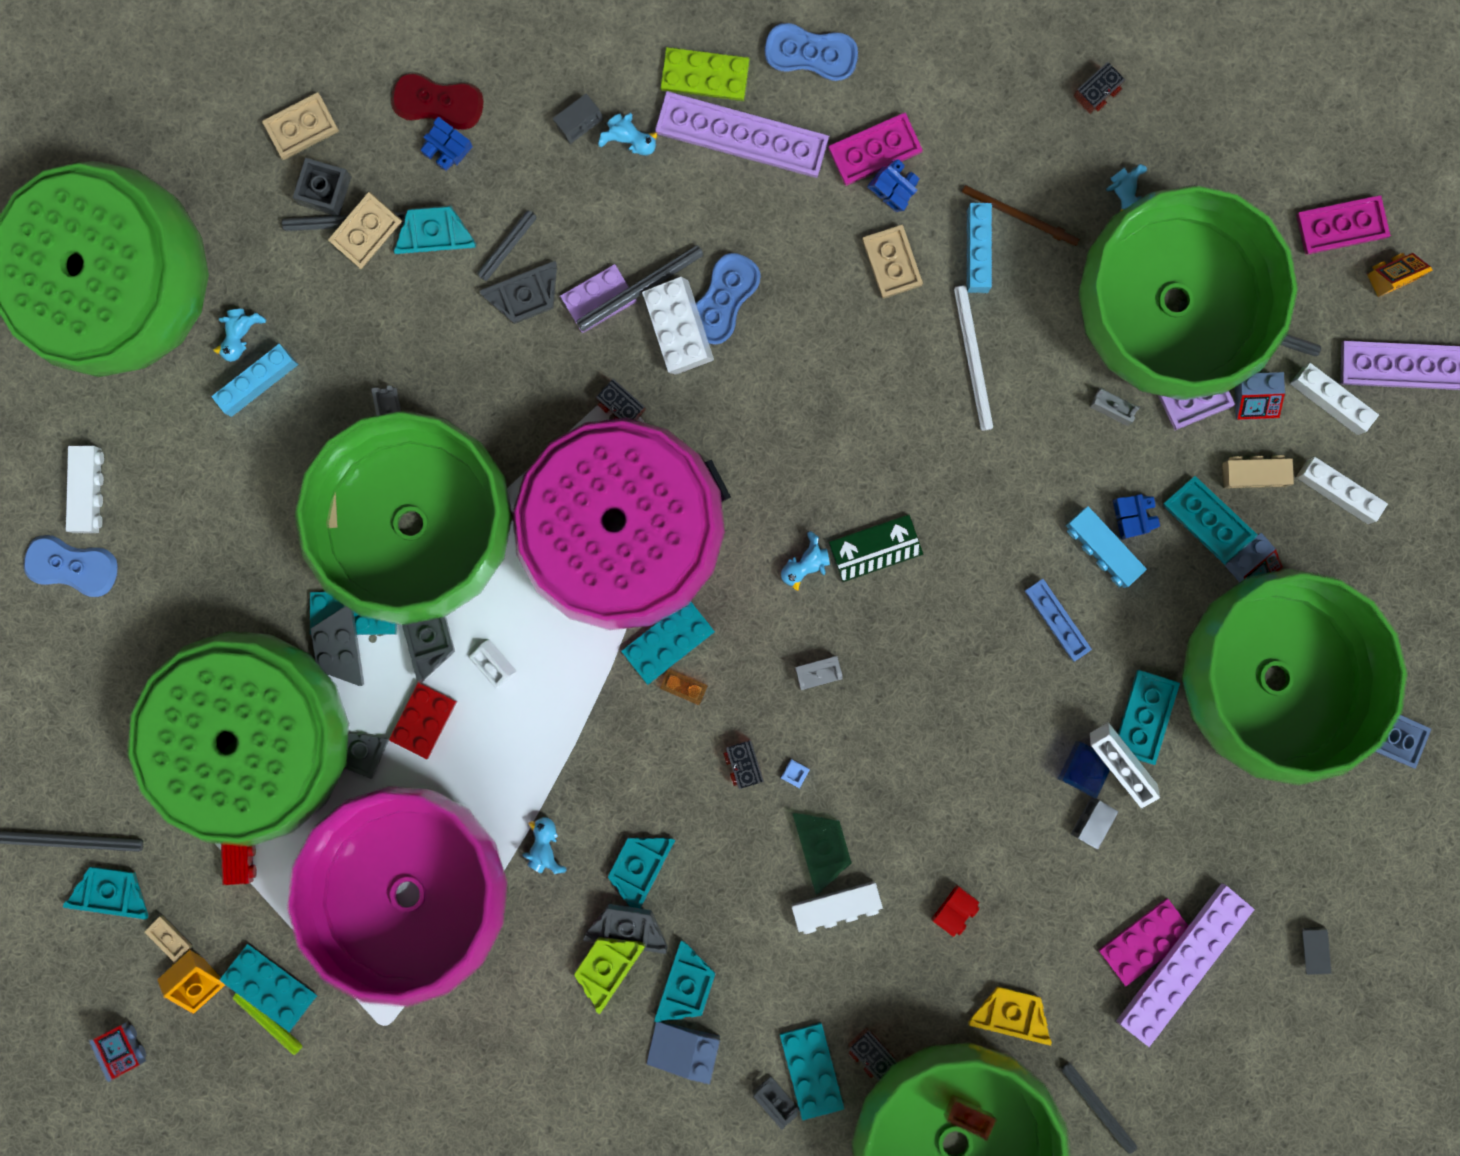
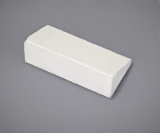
[469,640,516,689]

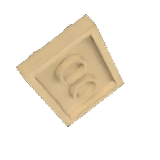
[262,92,339,160]
[328,192,403,269]
[862,224,923,299]

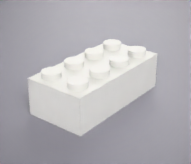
[642,277,714,375]

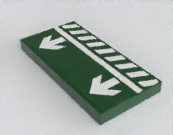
[828,514,924,583]

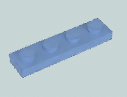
[1024,579,1092,662]

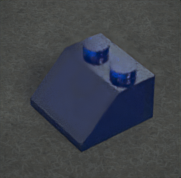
[1057,741,1110,799]

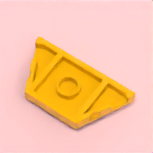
[968,986,1052,1046]

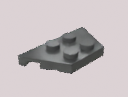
[480,261,557,324]
[311,606,364,686]
[402,616,455,683]
[584,904,667,954]

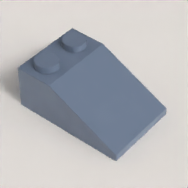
[1374,715,1431,769]
[647,1022,720,1084]

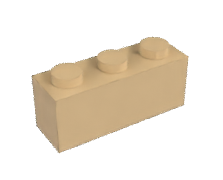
[1222,455,1294,488]

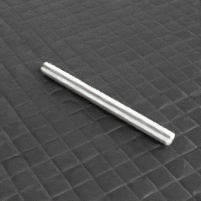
[954,285,993,431]

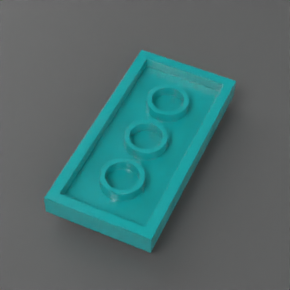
[1163,476,1258,565]
[310,592,397,635]
[621,602,715,685]
[1118,670,1180,765]
[219,944,317,1032]
[780,1023,844,1121]

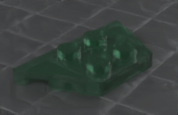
[792,812,852,895]

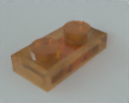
[660,669,708,705]

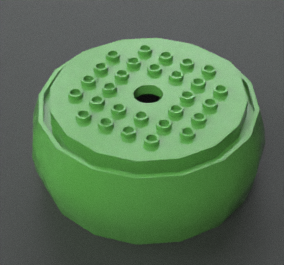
[0,161,209,377]
[1078,185,1297,400]
[295,410,513,625]
[1182,569,1407,785]
[128,631,349,846]
[852,1043,1070,1156]

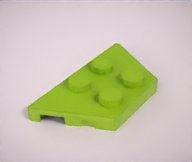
[574,937,646,1014]

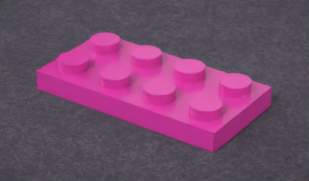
[828,112,923,186]
[1296,195,1391,255]
[1098,898,1188,986]

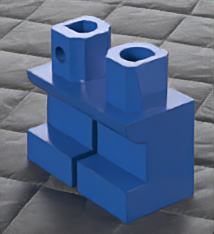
[420,117,473,171]
[867,159,919,212]
[1113,494,1160,540]

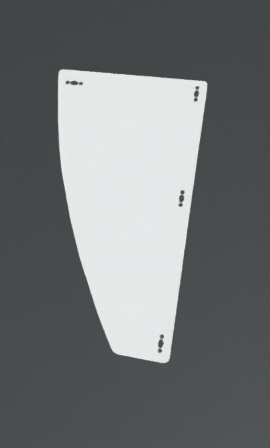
[215,402,645,1026]

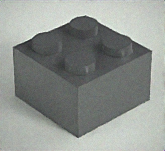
[293,158,351,216]

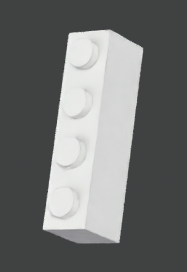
[1290,363,1379,435]
[66,446,104,533]
[1296,457,1388,524]
[1090,722,1160,809]
[791,881,883,934]

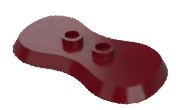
[391,73,484,130]

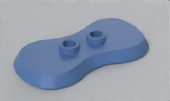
[765,23,858,81]
[696,253,760,344]
[24,535,118,597]

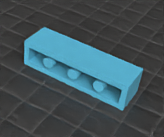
[967,203,992,293]
[211,344,298,417]
[1066,506,1147,588]

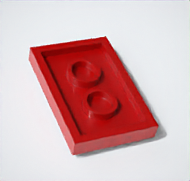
[389,682,458,759]

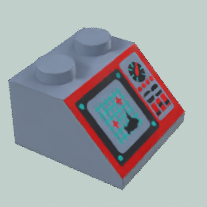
[1234,372,1285,420]
[1225,533,1283,582]
[89,1022,146,1082]

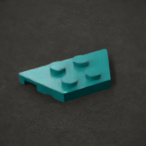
[394,205,476,254]
[608,838,675,908]
[63,866,149,919]
[654,940,716,1022]

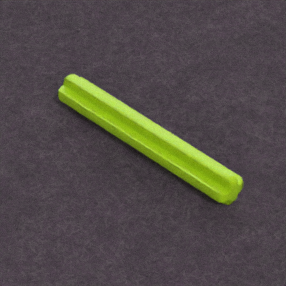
[233,993,303,1055]

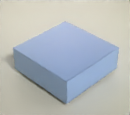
[781,759,810,788]

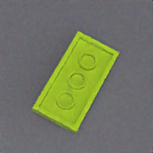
[661,47,750,101]

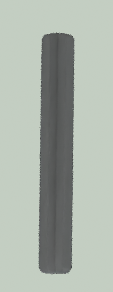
[477,210,536,281]

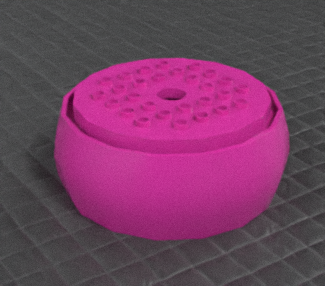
[512,418,725,630]
[288,786,508,1007]

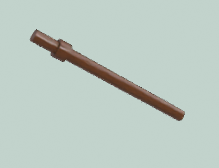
[962,185,1080,246]

